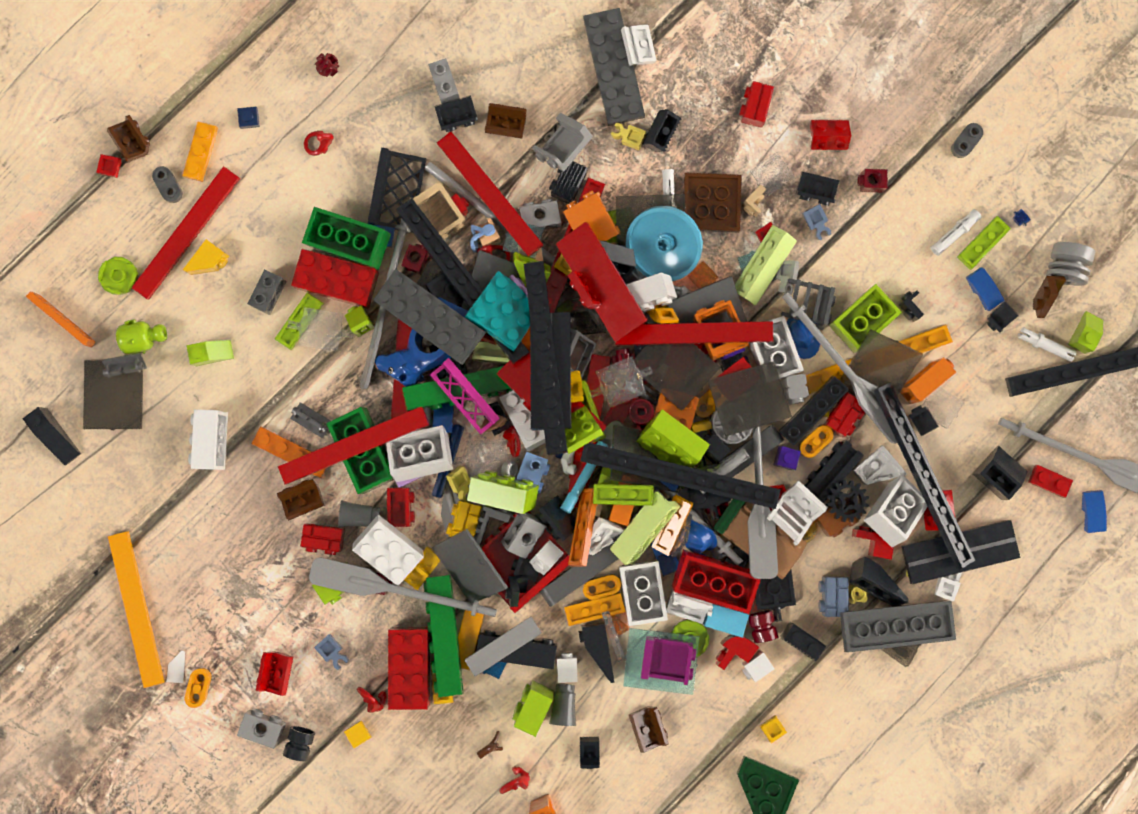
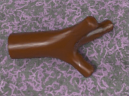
[477,731,503,759]

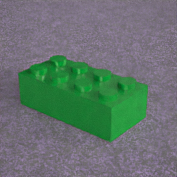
[302,206,391,270]
[326,407,394,494]

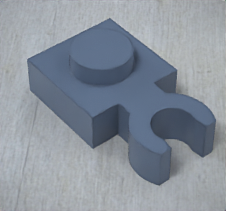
[802,204,831,240]
[314,634,349,670]

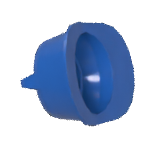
[787,318,820,359]
[681,518,717,553]

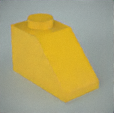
[183,239,229,275]

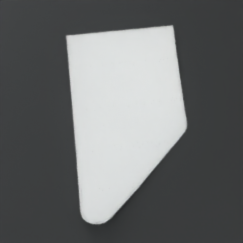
[166,651,185,683]

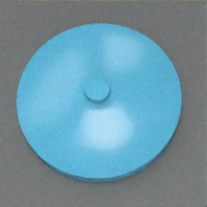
[626,206,703,281]

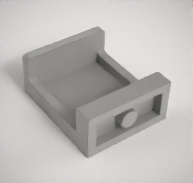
[532,113,593,171]

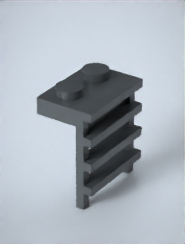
[781,278,836,330]
[474,505,512,545]

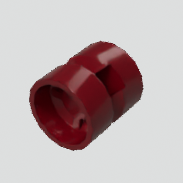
[629,399,655,427]
[748,610,779,643]

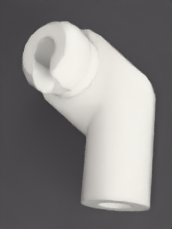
[561,451,577,475]

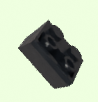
[973,446,1028,500]
[538,495,576,541]

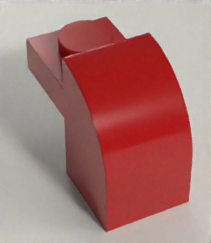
[852,526,894,560]
[716,635,759,670]

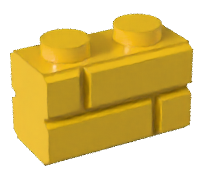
[445,501,482,538]

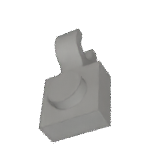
[776,260,800,295]

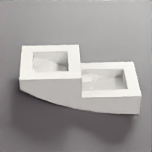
[935,572,962,601]

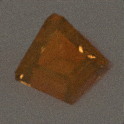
[611,615,630,635]

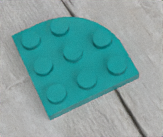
[465,271,530,351]

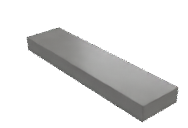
[465,616,542,676]

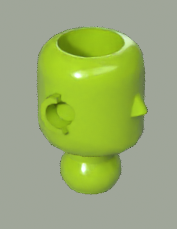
[116,319,167,354]

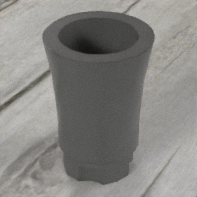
[338,500,380,527]
[549,684,576,726]

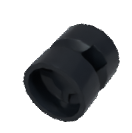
[283,726,315,762]

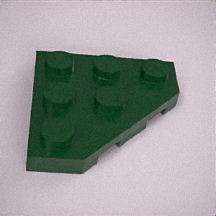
[737,755,799,814]

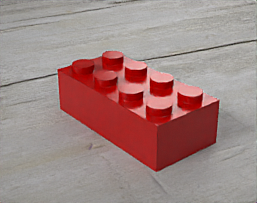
[291,249,379,309]
[671,549,761,614]
[388,627,430,710]

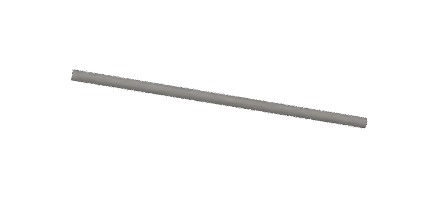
[425,162,555,267]

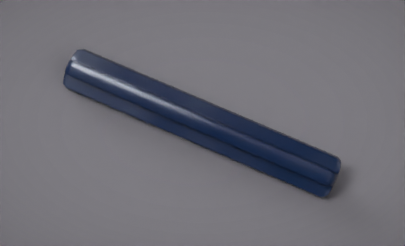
[432,424,464,498]

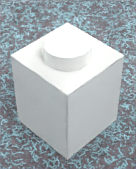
[530,540,564,575]
[742,650,774,683]
[557,653,578,683]

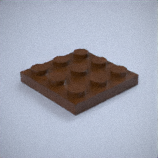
[683,173,742,233]

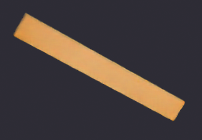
[805,324,953,394]
[108,531,165,688]

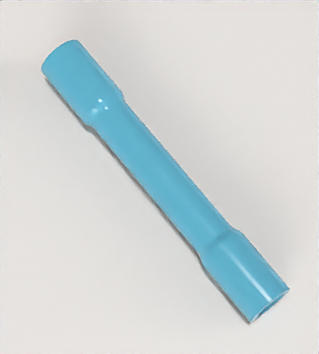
[560,441,608,514]

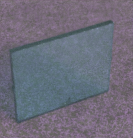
[623,628,699,695]

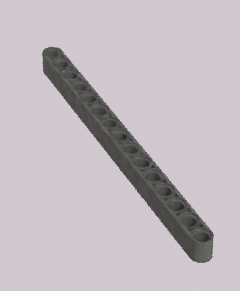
[540,424,784,607]

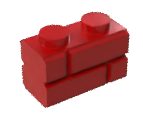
[739,81,774,128]
[823,392,865,438]
[300,523,345,555]

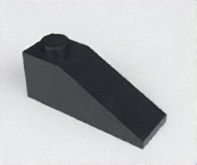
[22,407,81,466]
[849,557,909,607]
[578,622,615,683]

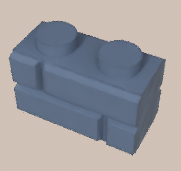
[818,576,849,617]

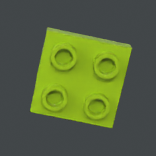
[565,405,603,454]

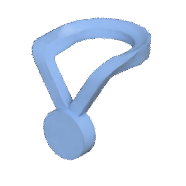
[470,224,495,253]

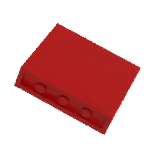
[481,511,570,613]

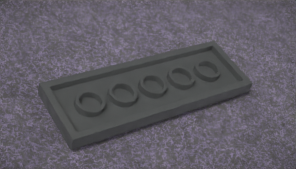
[583,8,645,126]
[373,269,485,365]
[840,601,956,653]

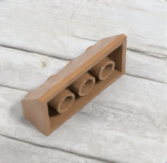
[722,502,807,579]

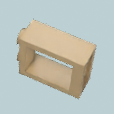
[413,181,466,240]

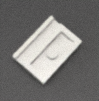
[621,25,657,66]

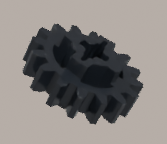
[825,480,869,522]

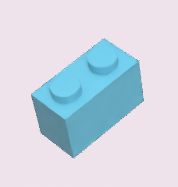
[703,603,749,638]

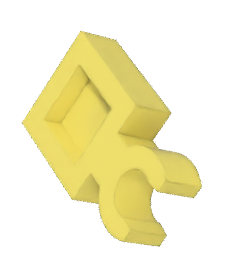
[611,123,647,150]
[446,466,470,502]

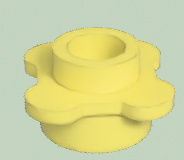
[848,585,868,604]

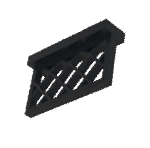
[367,147,426,233]

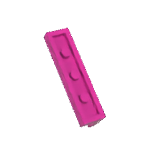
[430,358,500,435]

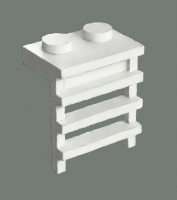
[767,481,828,545]
[666,588,713,624]

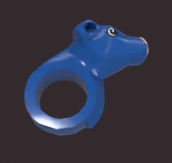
[374,329,451,387]

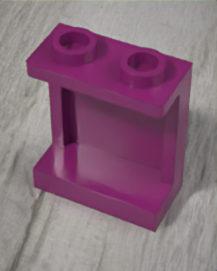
[641,636,696,685]

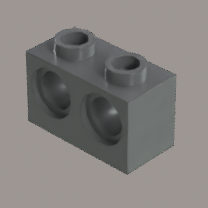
[247,269,287,315]

